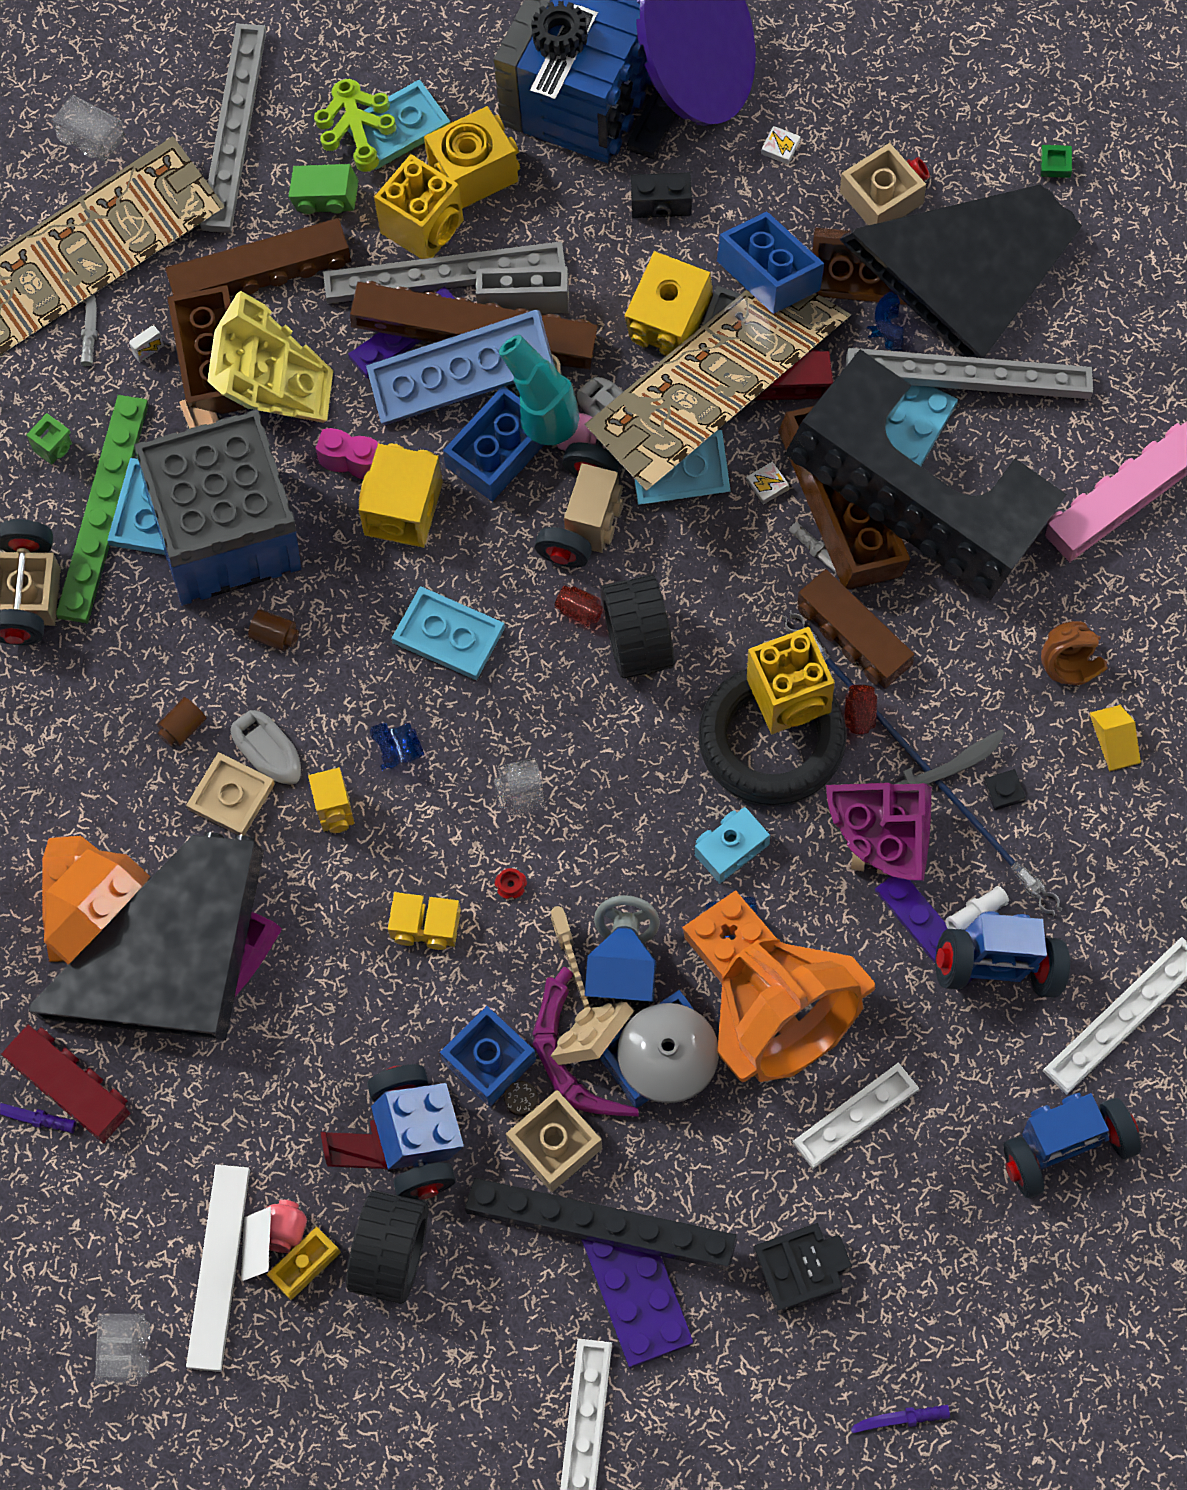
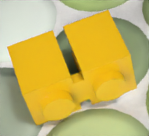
[308,767,355,833]
[388,892,461,950]

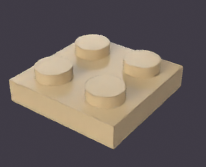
[186,752,275,835]
[551,1002,634,1065]

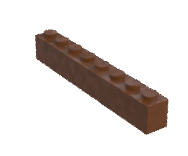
[350,281,598,370]

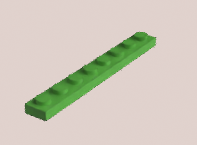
[56,395,149,624]

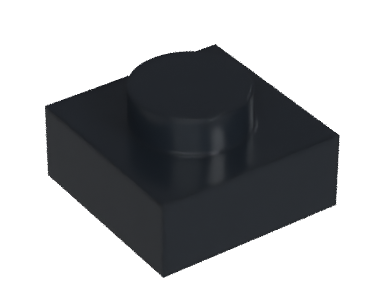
[983,769,1026,810]

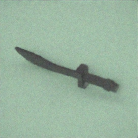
[894,730,1004,785]

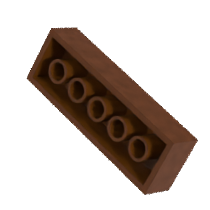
[778,406,910,590]

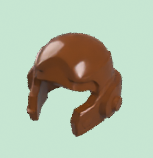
[1041,621,1108,685]

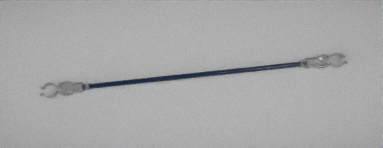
[782,610,1062,917]

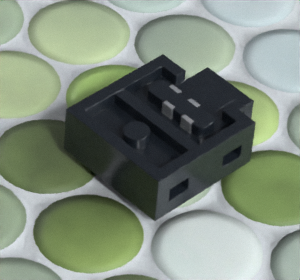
[753,1223,852,1315]

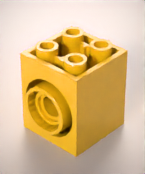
[424,106,520,209]
[374,154,464,259]
[625,251,713,356]
[358,443,443,548]
[747,627,835,735]

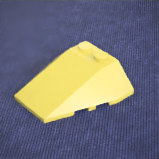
[207,291,333,423]

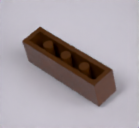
[797,569,915,689]

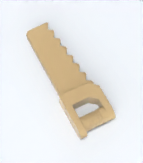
[551,906,589,1009]

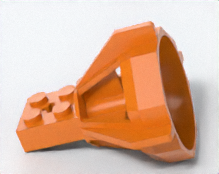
[682,890,875,1082]

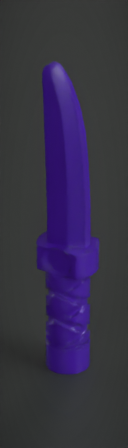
[0,1103,77,1134]
[851,1404,950,1434]

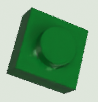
[1040,145,1072,178]

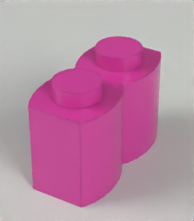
[315,428,380,479]

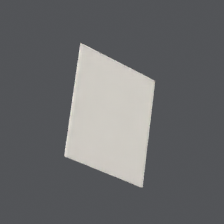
[241,1206,271,1282]

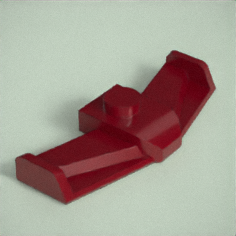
[320,1120,405,1171]

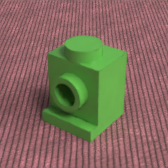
[26,413,72,465]

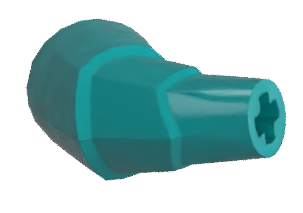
[499,335,580,445]

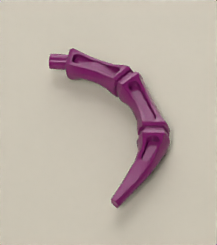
[532,967,639,1117]

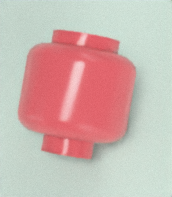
[266,1200,307,1253]

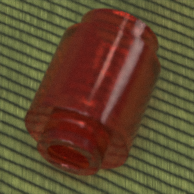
[554,585,603,627]
[844,685,878,734]

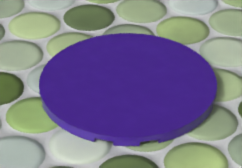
[636,0,756,126]

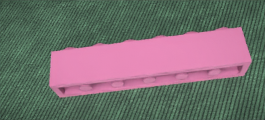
[1045,421,1187,563]

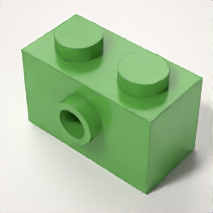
[289,164,359,214]

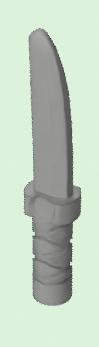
[80,294,98,366]
[789,522,837,574]

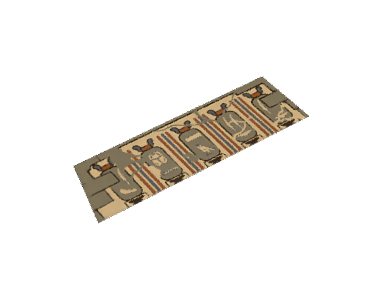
[0,136,225,355]
[584,290,851,491]

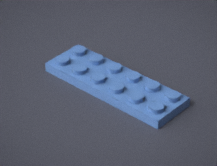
[366,309,555,425]

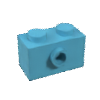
[695,807,770,884]

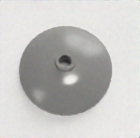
[618,1003,719,1103]

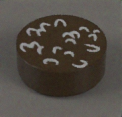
[504,1081,538,1116]

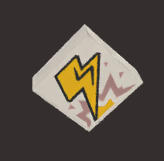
[761,126,800,164]
[129,325,164,363]
[746,461,789,504]

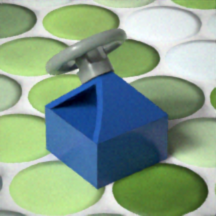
[585,895,660,1002]

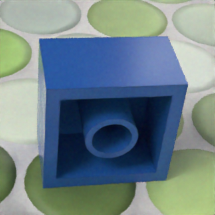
[439,1006,536,1108]

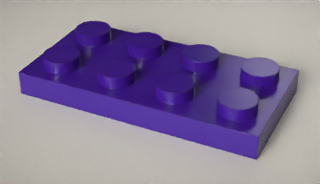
[581,1239,694,1368]

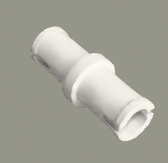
[945,886,1009,930]

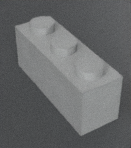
[476,266,569,314]

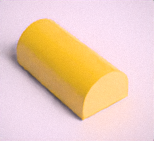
[267,1226,341,1300]

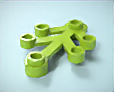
[314,79,397,172]

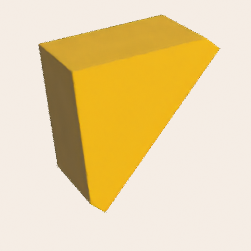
[1089,705,1141,771]

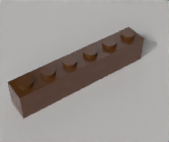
[165,218,351,296]

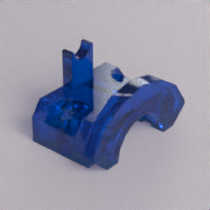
[867,291,904,351]
[369,723,425,770]

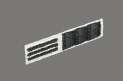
[530,4,598,99]

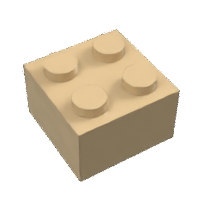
[840,143,926,225]
[506,1090,603,1193]

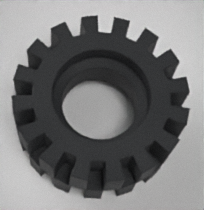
[531,1,588,61]

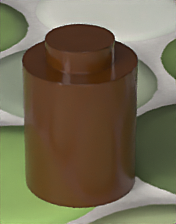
[248,609,299,651]
[157,697,207,747]

